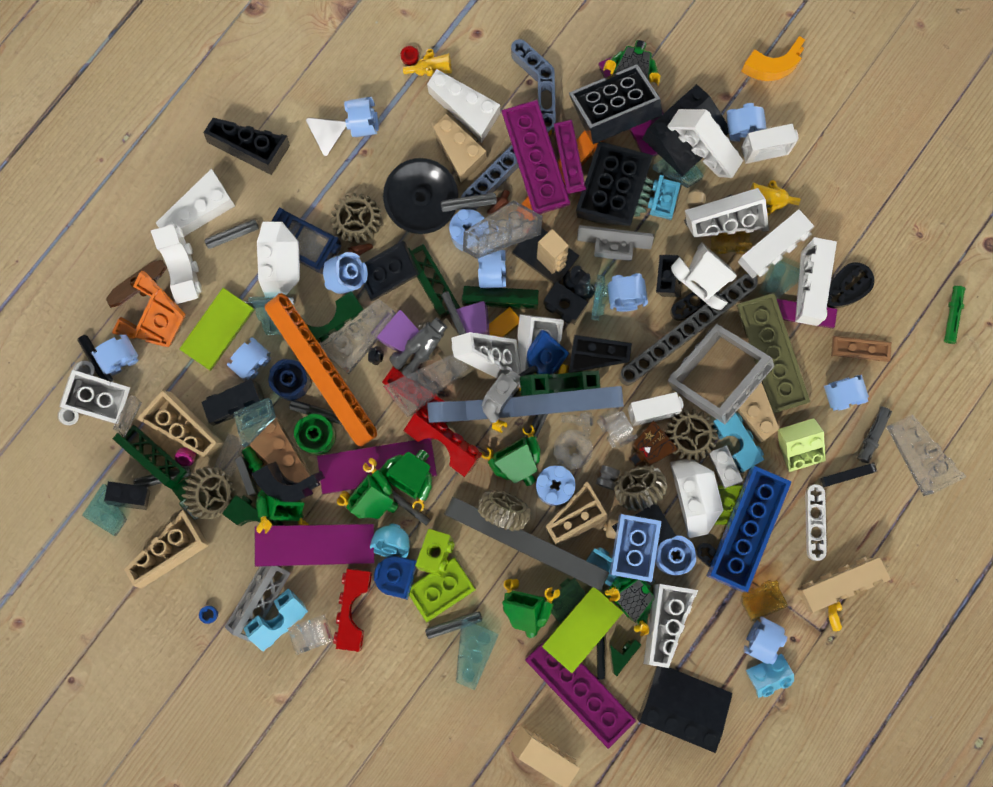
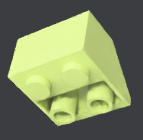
[778,418,826,472]

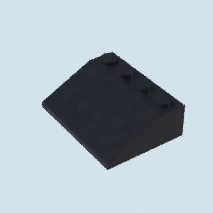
[569,64,662,144]
[642,84,729,177]
[576,142,653,226]
[637,666,733,753]

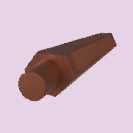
[486,189,510,215]
[347,243,373,256]

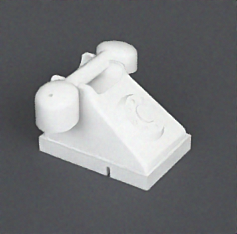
[671,242,737,310]
[58,361,130,425]

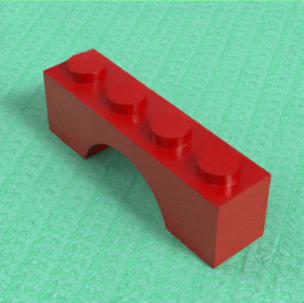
[403,408,483,477]
[333,569,372,652]

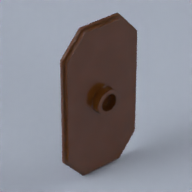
[106,260,167,308]

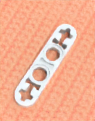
[805,484,827,561]

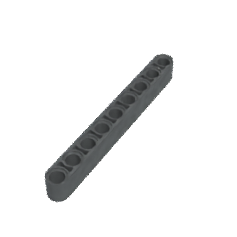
[619,274,758,385]
[444,497,609,591]

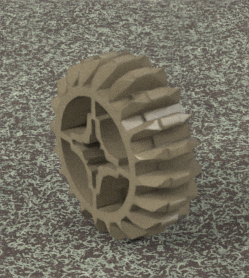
[331,193,382,244]
[665,409,718,461]
[614,465,668,512]
[181,467,234,520]
[478,490,531,531]

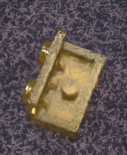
[711,231,752,254]
[741,580,788,622]

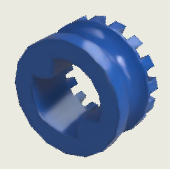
[199,606,218,624]

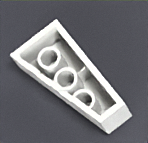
[427,69,500,143]
[667,109,743,178]
[738,209,814,279]

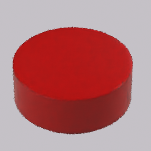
[400,46,419,66]

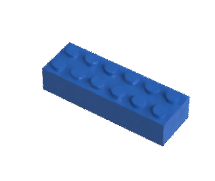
[706,466,791,592]

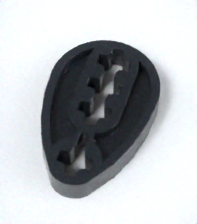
[827,262,875,308]

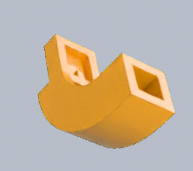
[741,36,805,81]

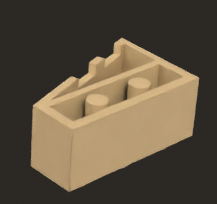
[433,114,487,184]
[723,382,779,443]
[546,481,607,547]
[508,726,580,787]

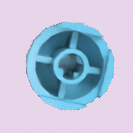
[370,523,410,558]

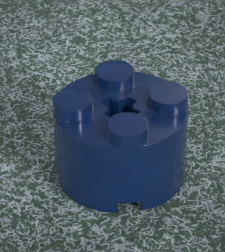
[268,359,311,401]

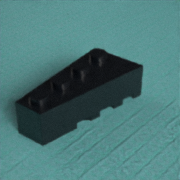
[203,118,290,175]

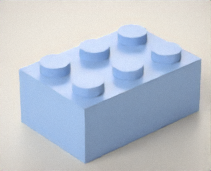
[610,514,661,582]

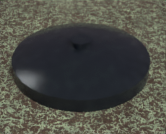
[383,158,458,234]

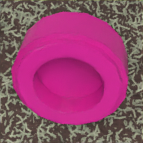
[175,447,196,466]

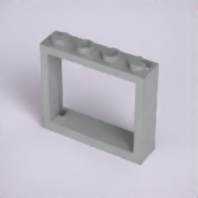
[668,324,774,424]

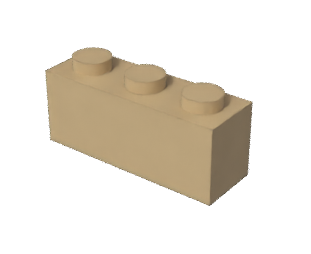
[537,229,569,274]

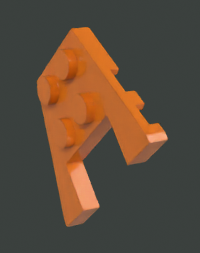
[112,271,186,347]

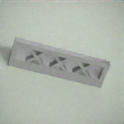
[225,566,290,642]

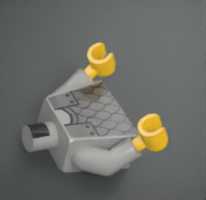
[481,371,521,433]

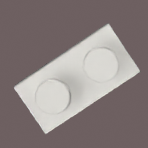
[708,446,743,489]

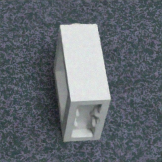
[741,124,798,164]
[627,392,683,427]

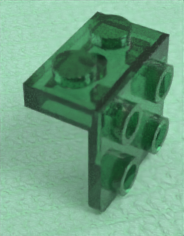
[544,578,586,624]

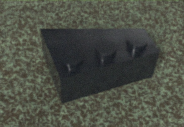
[568,335,632,373]
[201,378,267,426]

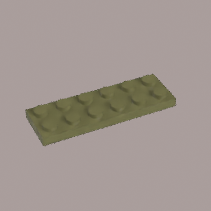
[736,293,810,414]

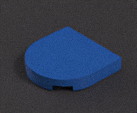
[527,330,569,374]
[374,556,417,600]

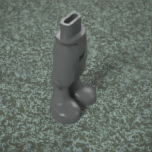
[390,317,447,380]

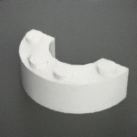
[151,224,202,304]

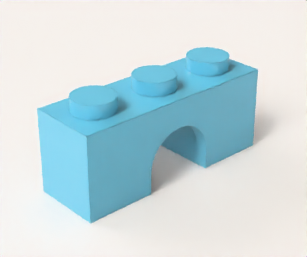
[712,412,764,473]
[243,588,308,651]

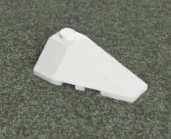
[518,314,564,393]

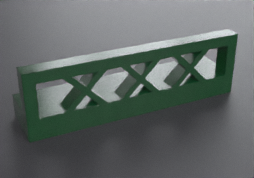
[408,244,460,319]
[462,286,539,310]
[112,425,188,490]

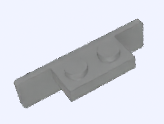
[577,225,654,261]

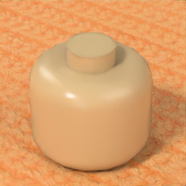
[687,189,706,209]
[603,519,618,539]

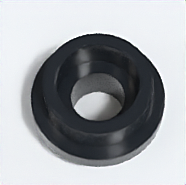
[368,346,384,365]

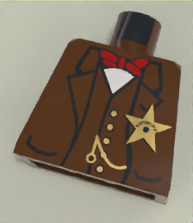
[628,421,677,467]

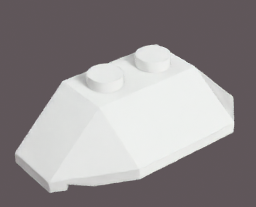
[257,222,300,298]
[670,459,723,538]

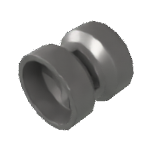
[596,465,620,490]

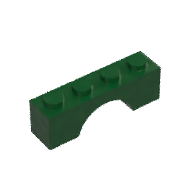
[305,291,366,344]
[520,371,600,396]
[222,495,283,526]

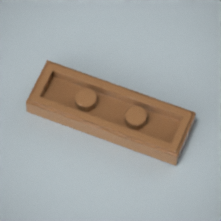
[831,336,892,362]

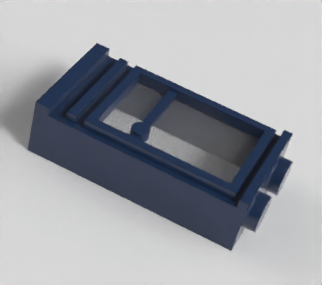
[271,207,341,275]

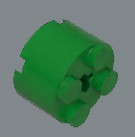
[294,414,336,455]

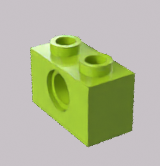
[415,529,455,576]

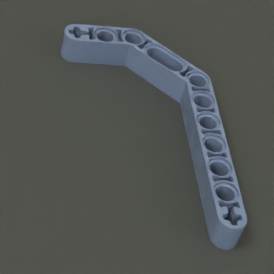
[461,39,556,210]
[427,386,624,423]

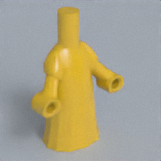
[403,49,452,77]
[750,180,801,216]

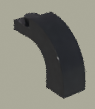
[252,462,325,502]

